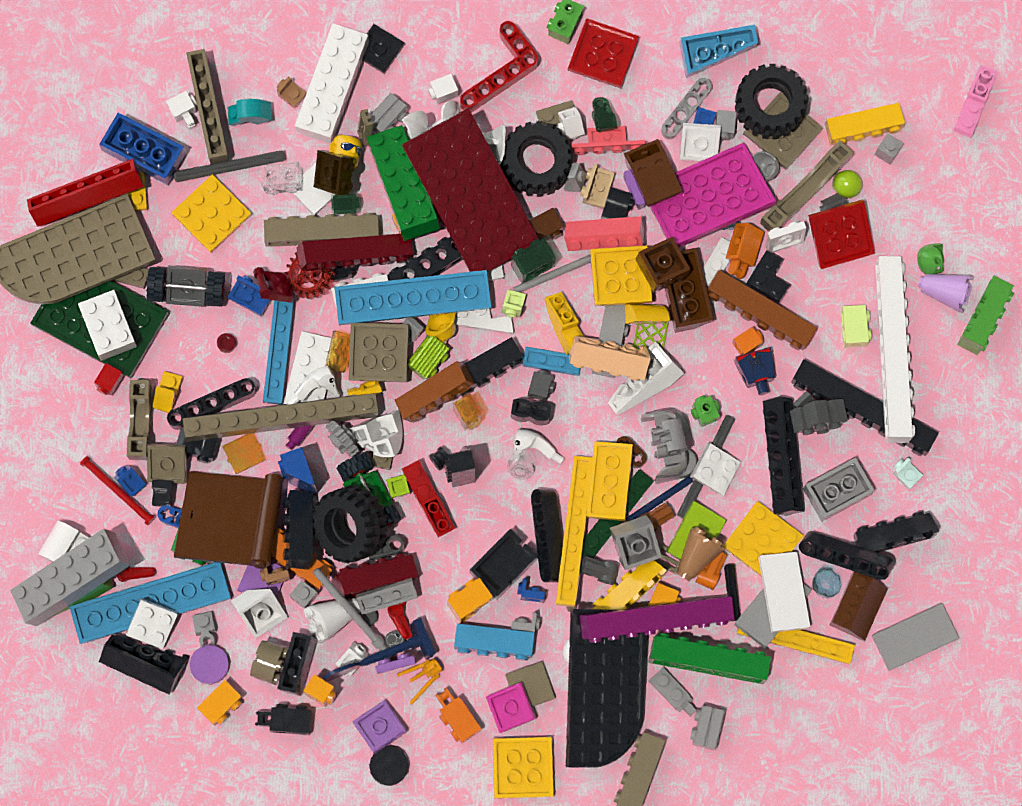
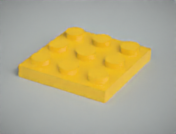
[171,175,252,253]
[590,246,652,306]
[723,501,804,576]
[493,737,553,799]

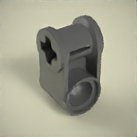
[369,536,405,560]

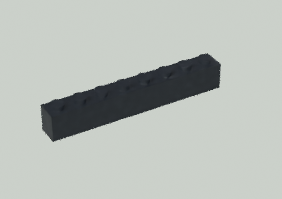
[791,359,939,456]

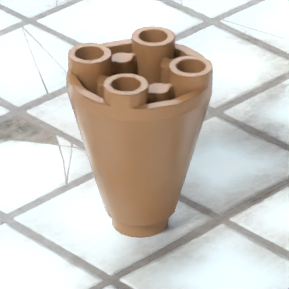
[677,526,725,581]

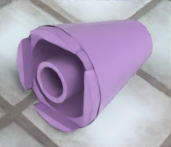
[918,274,973,313]

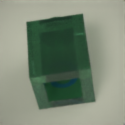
[331,193,359,214]

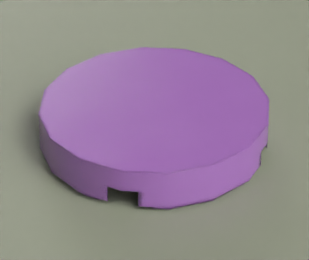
[189,645,229,684]

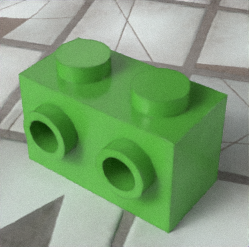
[546,0,584,44]

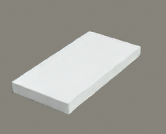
[758,552,810,633]

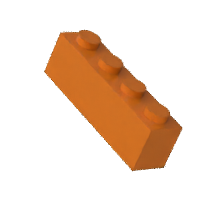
[271,527,333,592]

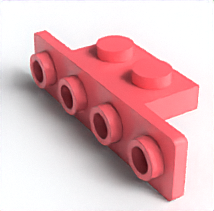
[571,126,646,155]

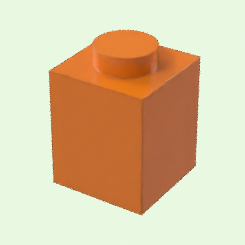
[732,327,763,355]

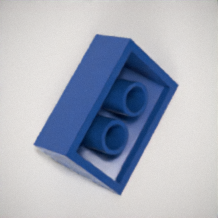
[278,447,317,495]

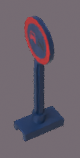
[322,618,436,681]

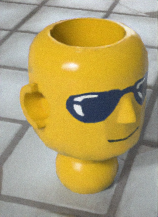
[329,135,362,168]

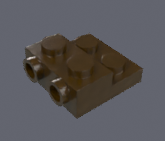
[314,150,355,195]

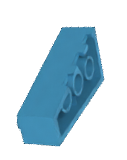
[679,25,758,78]

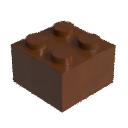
[635,237,690,292]

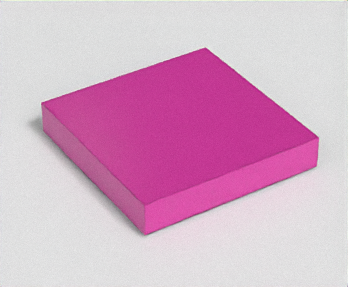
[486,682,536,733]

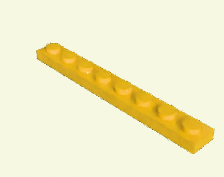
[556,456,593,607]

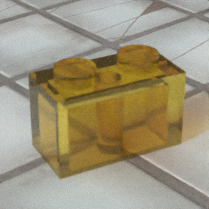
[453,394,482,430]

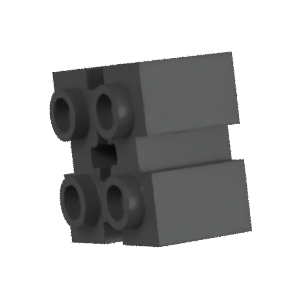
[790,399,848,435]

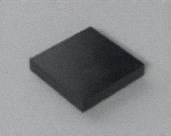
[362,24,405,74]

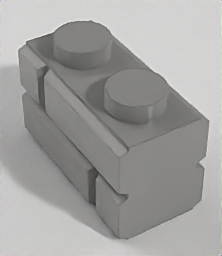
[370,93,408,133]
[690,705,725,751]

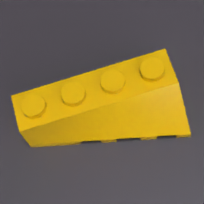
[592,560,666,610]

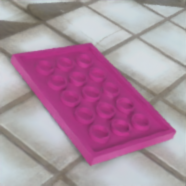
[650,142,776,247]

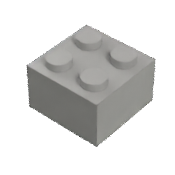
[610,515,662,570]

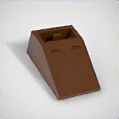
[624,139,683,207]

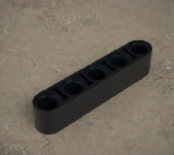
[167,378,256,430]
[531,489,563,583]
[799,532,895,580]

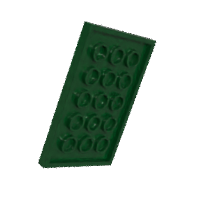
[30,281,168,378]

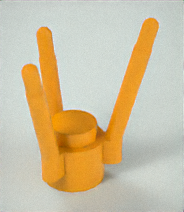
[397,658,442,704]

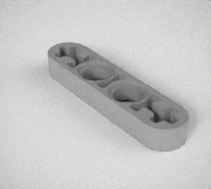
[661,78,712,139]

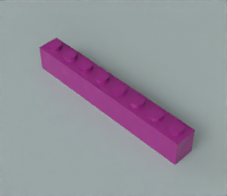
[580,596,734,642]

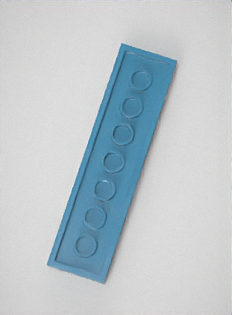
[334,270,491,326]
[69,562,231,644]

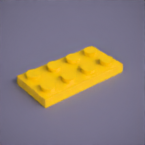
[586,441,633,521]

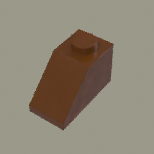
[529,208,564,240]

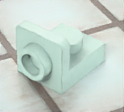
[893,458,923,490]

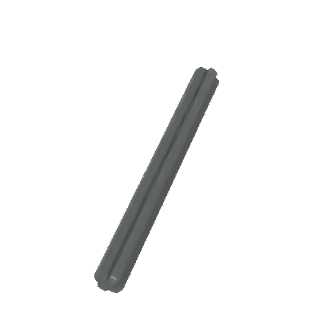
[174,150,285,182]
[677,415,735,519]

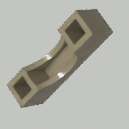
[127,380,152,460]

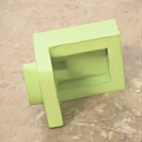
[501,289,526,318]

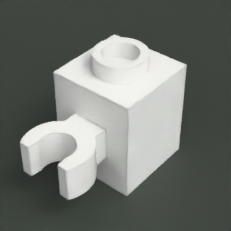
[166,91,197,129]

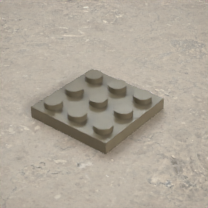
[743,92,823,170]
[349,323,409,383]

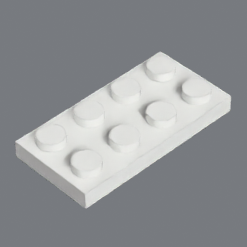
[283,331,339,405]

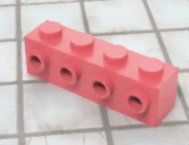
[564,216,644,251]

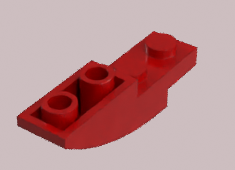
[401,460,455,538]

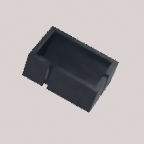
[469,528,538,600]

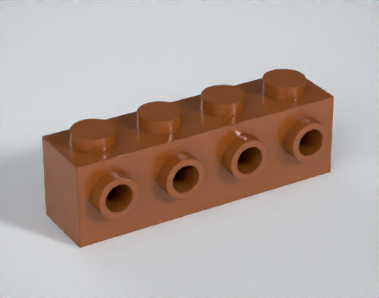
[395,361,474,423]

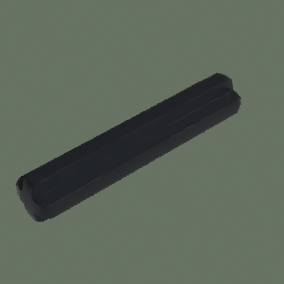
[724,564,740,622]

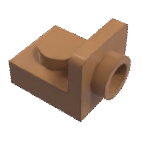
[277,76,307,109]
[260,567,290,586]

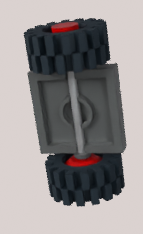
[146,265,225,307]

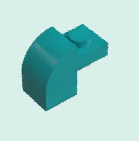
[228,99,271,126]

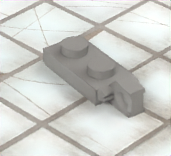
[649,668,696,716]

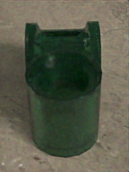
[592,97,617,133]

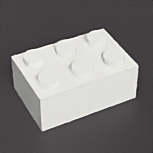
[78,290,137,361]

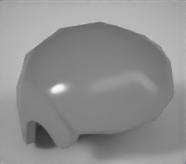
[752,151,779,182]

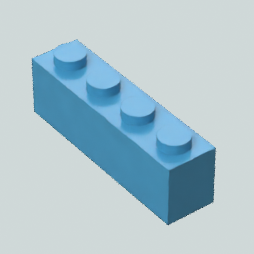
[454,624,534,661]

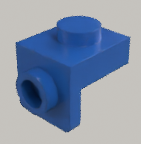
[693,107,716,125]

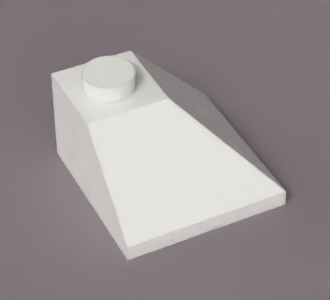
[231,589,288,639]

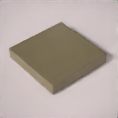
[147,443,187,484]
[505,662,555,707]

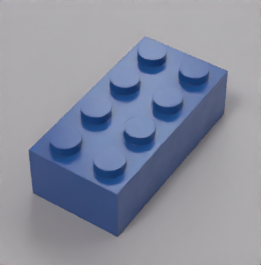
[99,112,186,185]

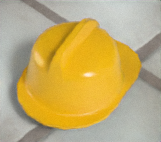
[425,313,456,344]

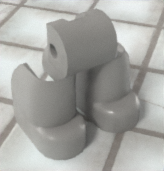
[641,410,697,484]

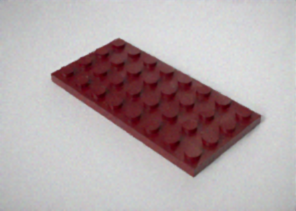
[401,108,540,272]

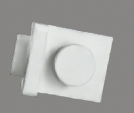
[336,642,369,676]

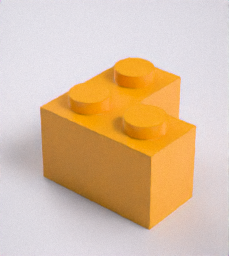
[447,578,493,624]

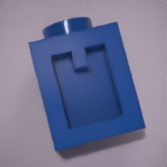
[113,465,146,497]
[517,578,545,603]

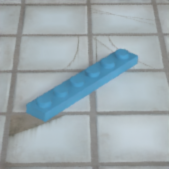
[263,292,295,405]

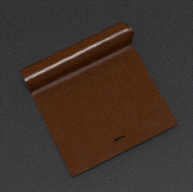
[174,471,284,569]

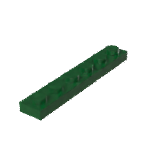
[582,470,654,559]

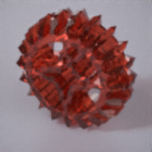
[284,252,336,299]

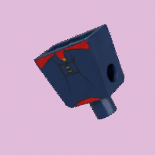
[734,347,774,396]

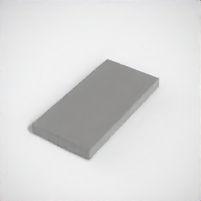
[734,583,812,649]
[872,603,959,671]

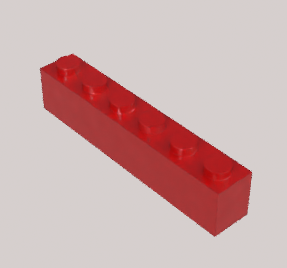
[27,159,144,227]

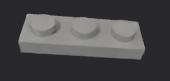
[356,578,418,615]

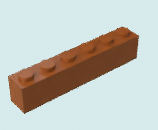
[707,270,817,350]

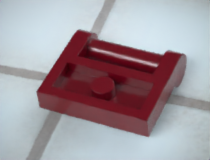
[253,267,293,303]

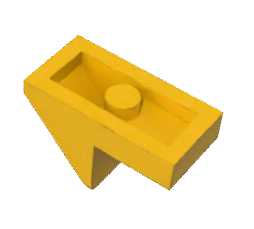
[152,371,183,413]

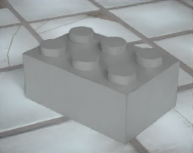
[803,458,875,522]

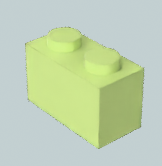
[840,305,871,348]

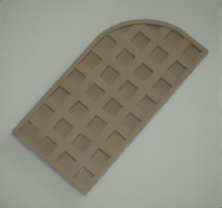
[0,194,156,304]

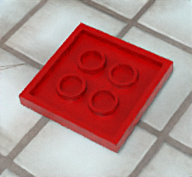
[568,18,639,88]
[808,200,875,269]

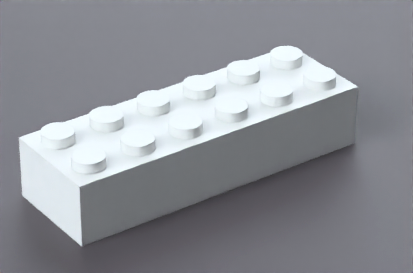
[295,23,369,143]

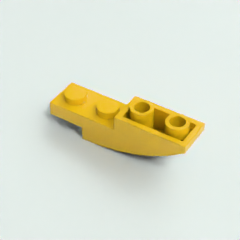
[544,292,583,355]

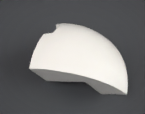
[350,410,403,457]

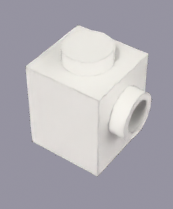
[428,74,458,104]
[557,107,585,139]

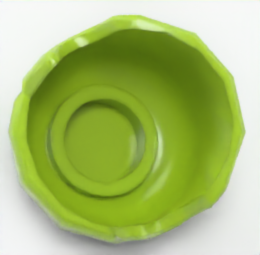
[832,170,863,199]

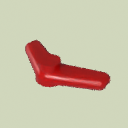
[116,567,156,582]
[387,602,412,639]

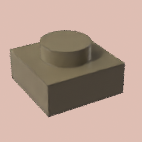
[372,452,392,470]

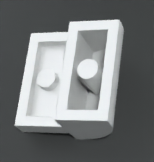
[38,520,89,562]

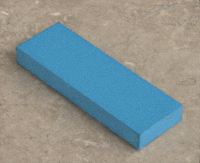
[522,347,580,376]

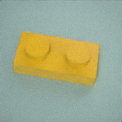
[127,172,147,211]

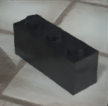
[277,632,317,696]

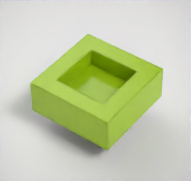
[386,475,410,499]

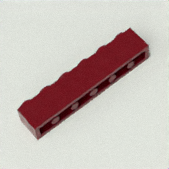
[296,233,413,271]

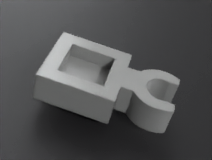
[192,612,216,648]

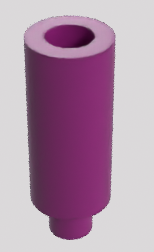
[285,425,314,450]

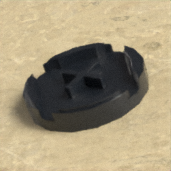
[369,746,409,786]

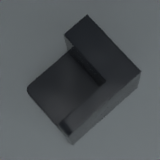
[152,480,174,507]

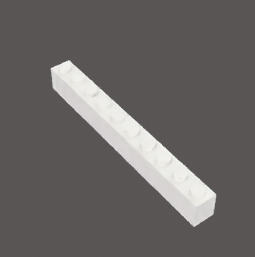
[875,256,915,443]

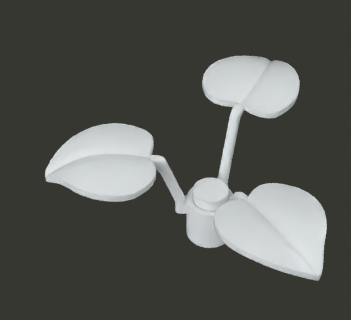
[402,100,461,140]

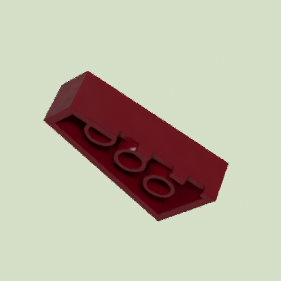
[331,553,418,598]

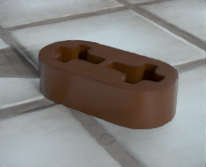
[616,436,646,468]

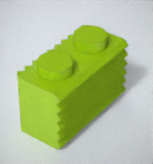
[407,335,449,379]

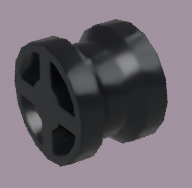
[428,446,448,471]

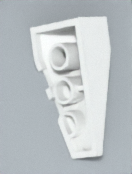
[608,341,684,415]

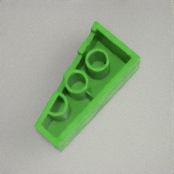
[957,275,1014,355]

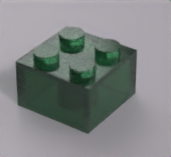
[511,238,556,284]

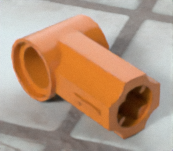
[695,552,727,590]

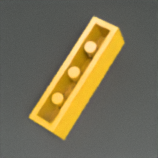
[824,102,905,145]

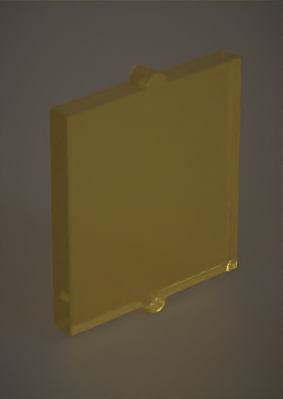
[222,433,266,474]

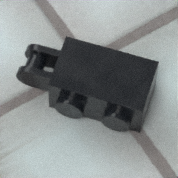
[255,704,312,735]

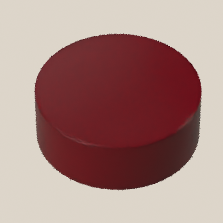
[217,333,236,353]

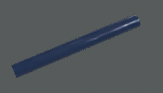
[626,476,692,522]

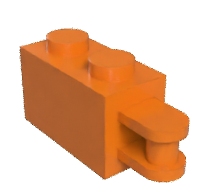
[725,223,764,279]
[435,688,481,744]

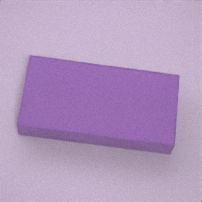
[623,169,645,210]

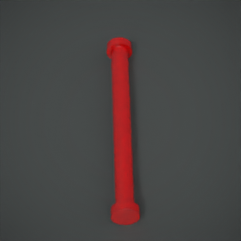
[80,456,155,526]

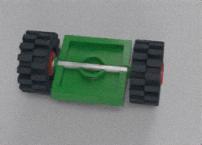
[336,452,402,528]

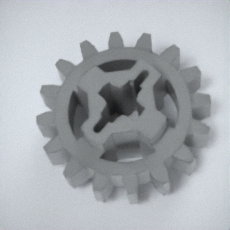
[326,420,359,457]

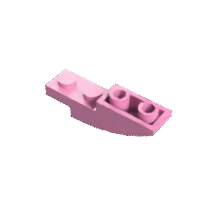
[954,65,997,138]

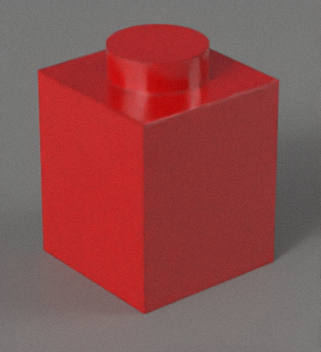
[94,363,124,396]

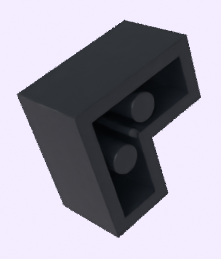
[746,250,789,305]

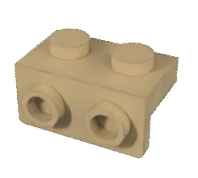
[580,164,615,209]

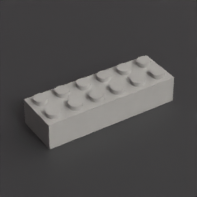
[10,529,130,626]

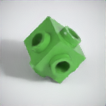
[691,395,720,427]

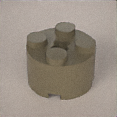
[250,640,288,685]

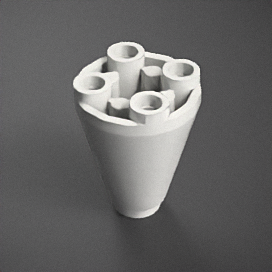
[303,598,360,643]

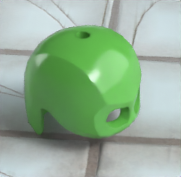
[917,243,944,274]

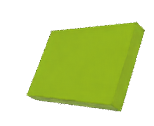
[666,501,726,560]

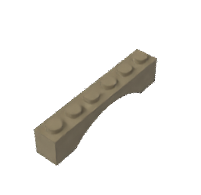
[760,140,854,232]

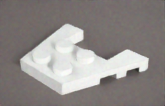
[454,264,514,334]

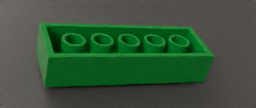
[367,125,440,241]
[648,633,771,684]

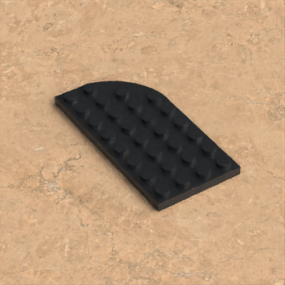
[565,609,646,768]

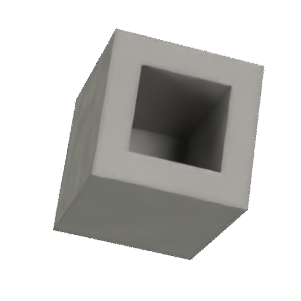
[715,110,736,140]
[874,133,903,165]
[290,580,318,608]

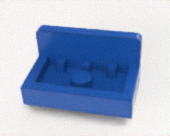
[227,275,271,317]

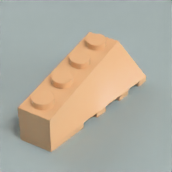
[569,336,651,381]

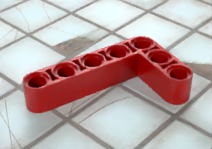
[460,21,538,112]

